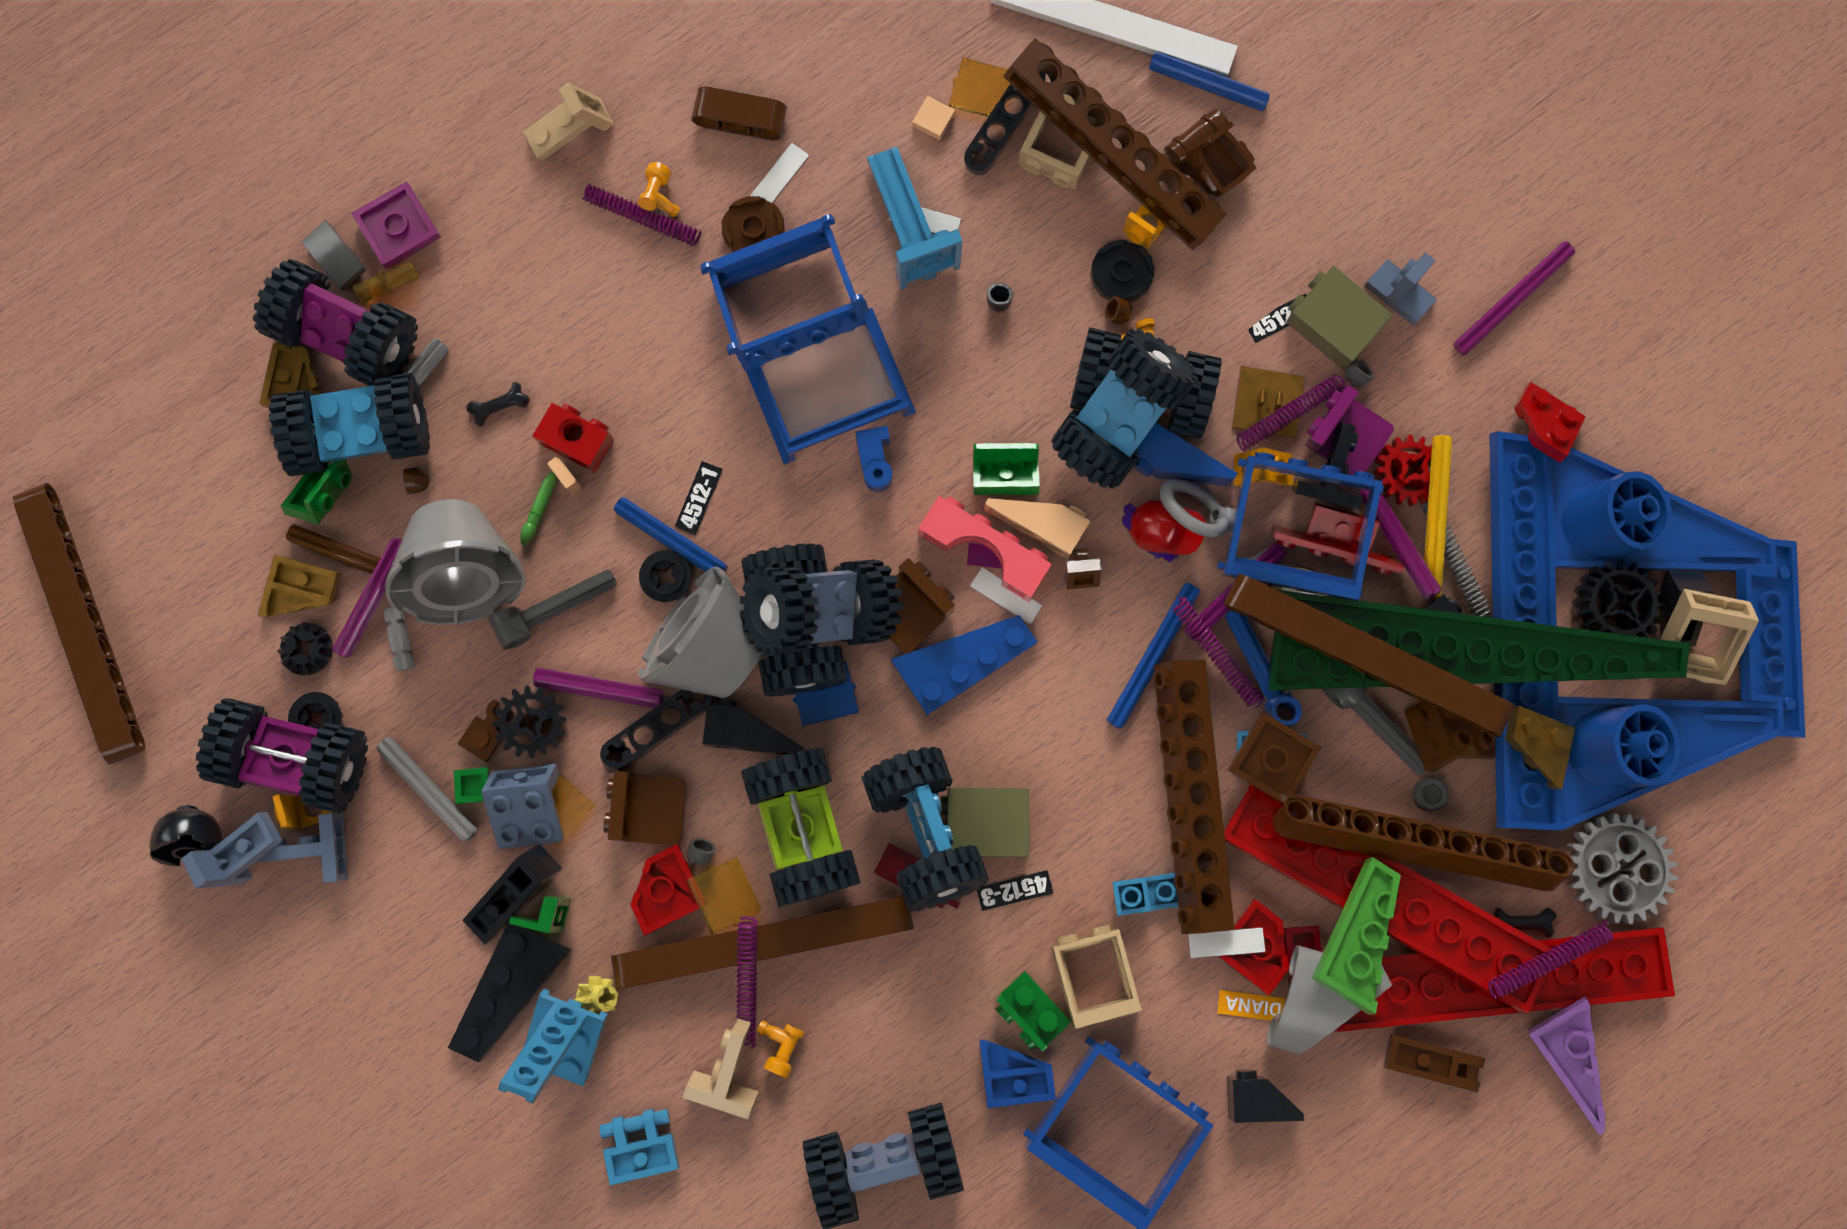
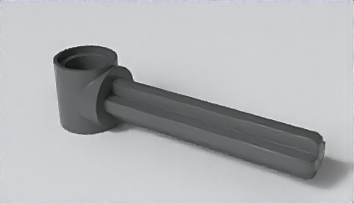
[489,570,617,650]
[1322,688,1425,776]

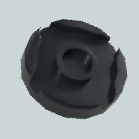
[1090,239,1155,303]

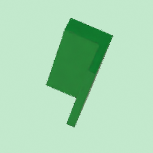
[509,896,571,933]

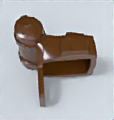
[1164,109,1256,198]

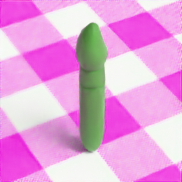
[520,472,557,546]

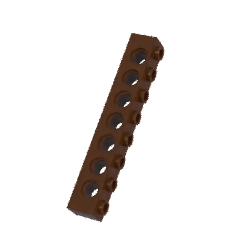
[1003,38,1226,250]
[1153,660,1235,934]

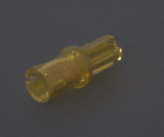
[353,262,419,304]

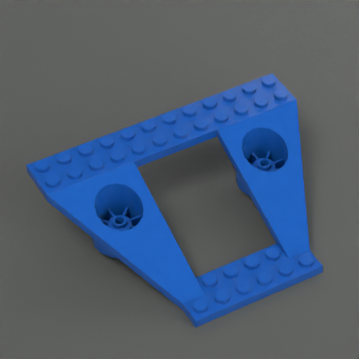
[1489,431,1806,831]

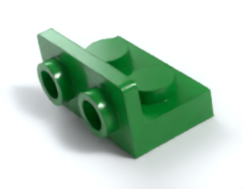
[995,970,1071,1052]

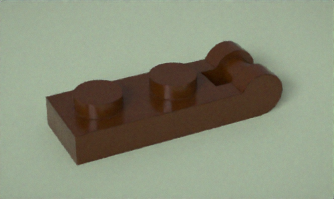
[1383,1034,1485,1092]

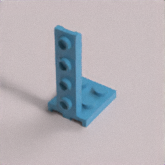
[867,146,962,290]
[498,989,608,1104]

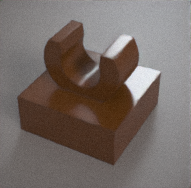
[1065,549,1101,590]

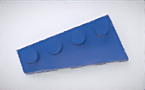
[891,615,1037,716]

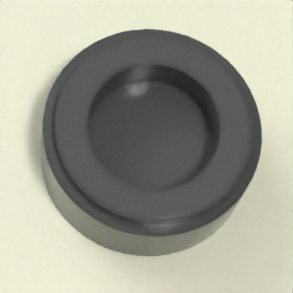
[1412,777,1448,811]

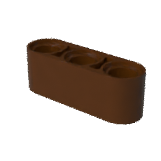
[691,86,787,141]

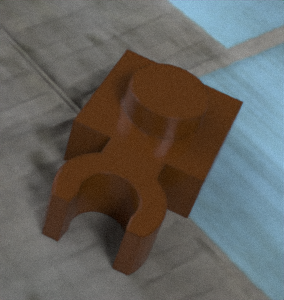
[457,700,514,763]

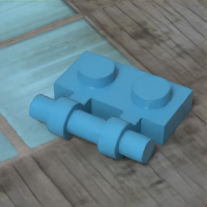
[599,1109,680,1185]

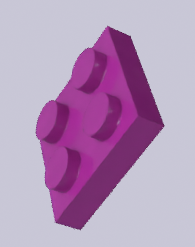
[351,181,442,269]

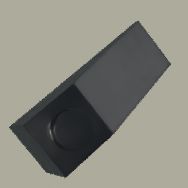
[702,699,806,755]
[462,844,562,945]

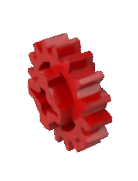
[1373,434,1432,507]

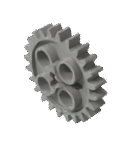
[1567,814,1678,924]

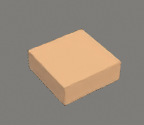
[912,96,955,140]
[547,457,581,496]

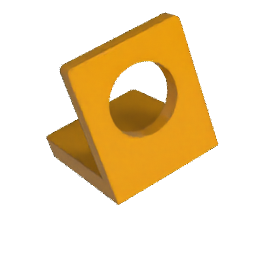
[1122,205,1165,250]
[1233,447,1293,487]
[272,794,334,830]

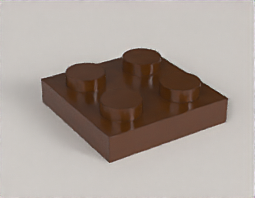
[1227,712,1322,804]

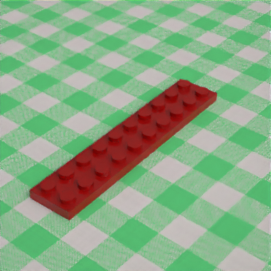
[1224,784,1555,1014]
[1334,927,1675,1032]

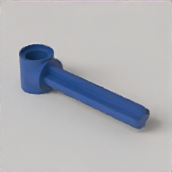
[1225,610,1302,728]

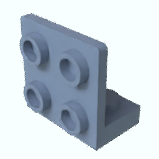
[481,764,564,849]

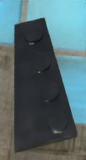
[448,921,572,1062]

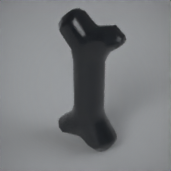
[466,382,530,427]
[1493,908,1556,938]

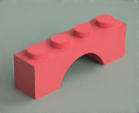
[918,496,1052,602]

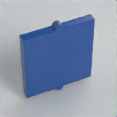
[793,660,859,727]

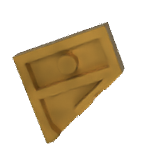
[259,341,320,408]
[257,555,341,617]
[1505,706,1575,790]

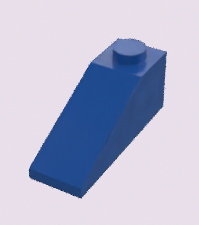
[1133,422,1238,486]

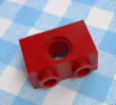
[532,402,614,473]

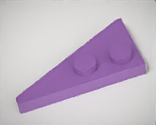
[1527,996,1606,1135]

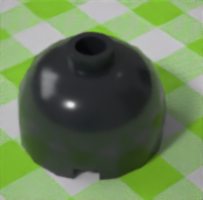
[149,805,223,866]

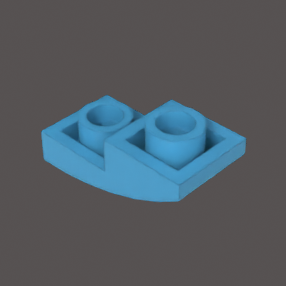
[1112,873,1179,916]

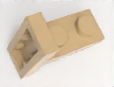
[523,82,614,161]
[683,1019,759,1119]

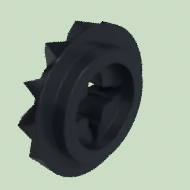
[639,550,693,603]
[277,622,333,675]
[288,692,344,729]

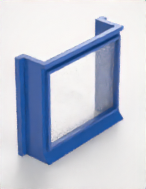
[746,299,916,465]

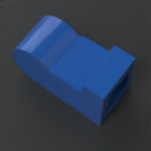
[855,426,892,492]

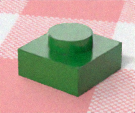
[453,767,491,804]

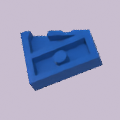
[979,1039,1056,1108]

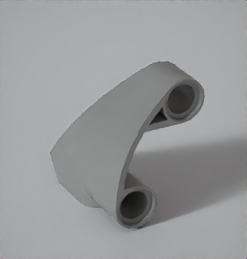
[1267,945,1392,1055]

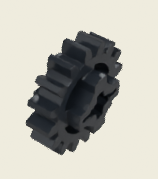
[492,686,567,759]

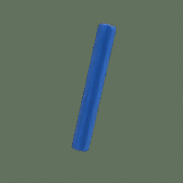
[1149,52,1270,111]
[613,497,728,573]

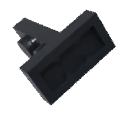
[1291,421,1363,509]

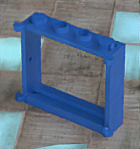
[700,214,867,371]
[1217,452,1384,600]
[1023,1036,1214,1229]

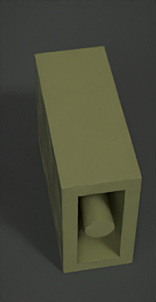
[1286,266,1393,371]
[941,787,1029,858]

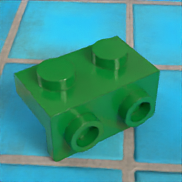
[973,443,1040,495]
[280,459,353,525]

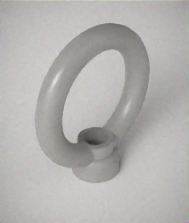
[1160,478,1236,537]

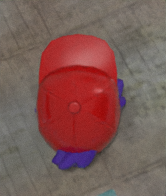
[1122,500,1205,562]

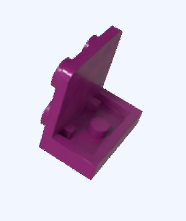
[1305,385,1394,476]

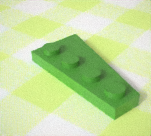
[1311,857,1401,1015]

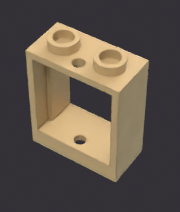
[1018,94,1098,189]
[1660,589,1759,685]
[1051,924,1142,1029]

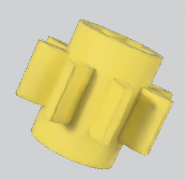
[575,976,619,1014]

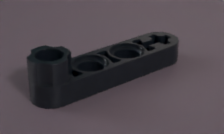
[964,72,1046,175]
[600,690,713,773]

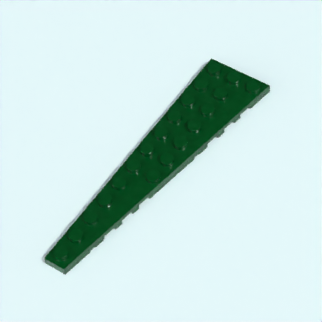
[1267,591,1690,691]

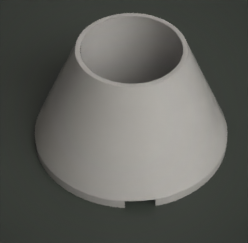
[385,499,525,625]
[638,566,762,698]

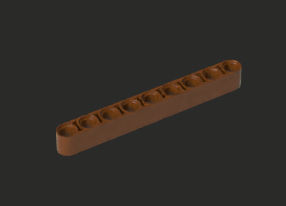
[13,483,145,765]
[1223,574,1515,737]
[1272,795,1575,892]
[611,896,914,990]

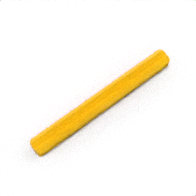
[1424,435,1452,599]

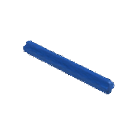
[1107,582,1200,729]

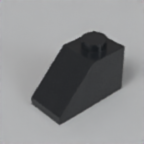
[1659,569,1714,646]
[1227,1070,1304,1123]

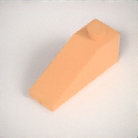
[984,498,1090,561]

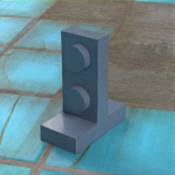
[1364,252,1437,326]
[181,812,283,888]
[255,813,348,883]

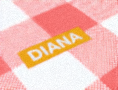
[1217,990,1286,1021]

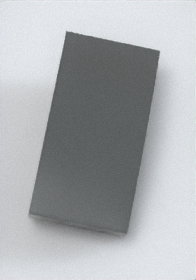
[302,220,367,291]

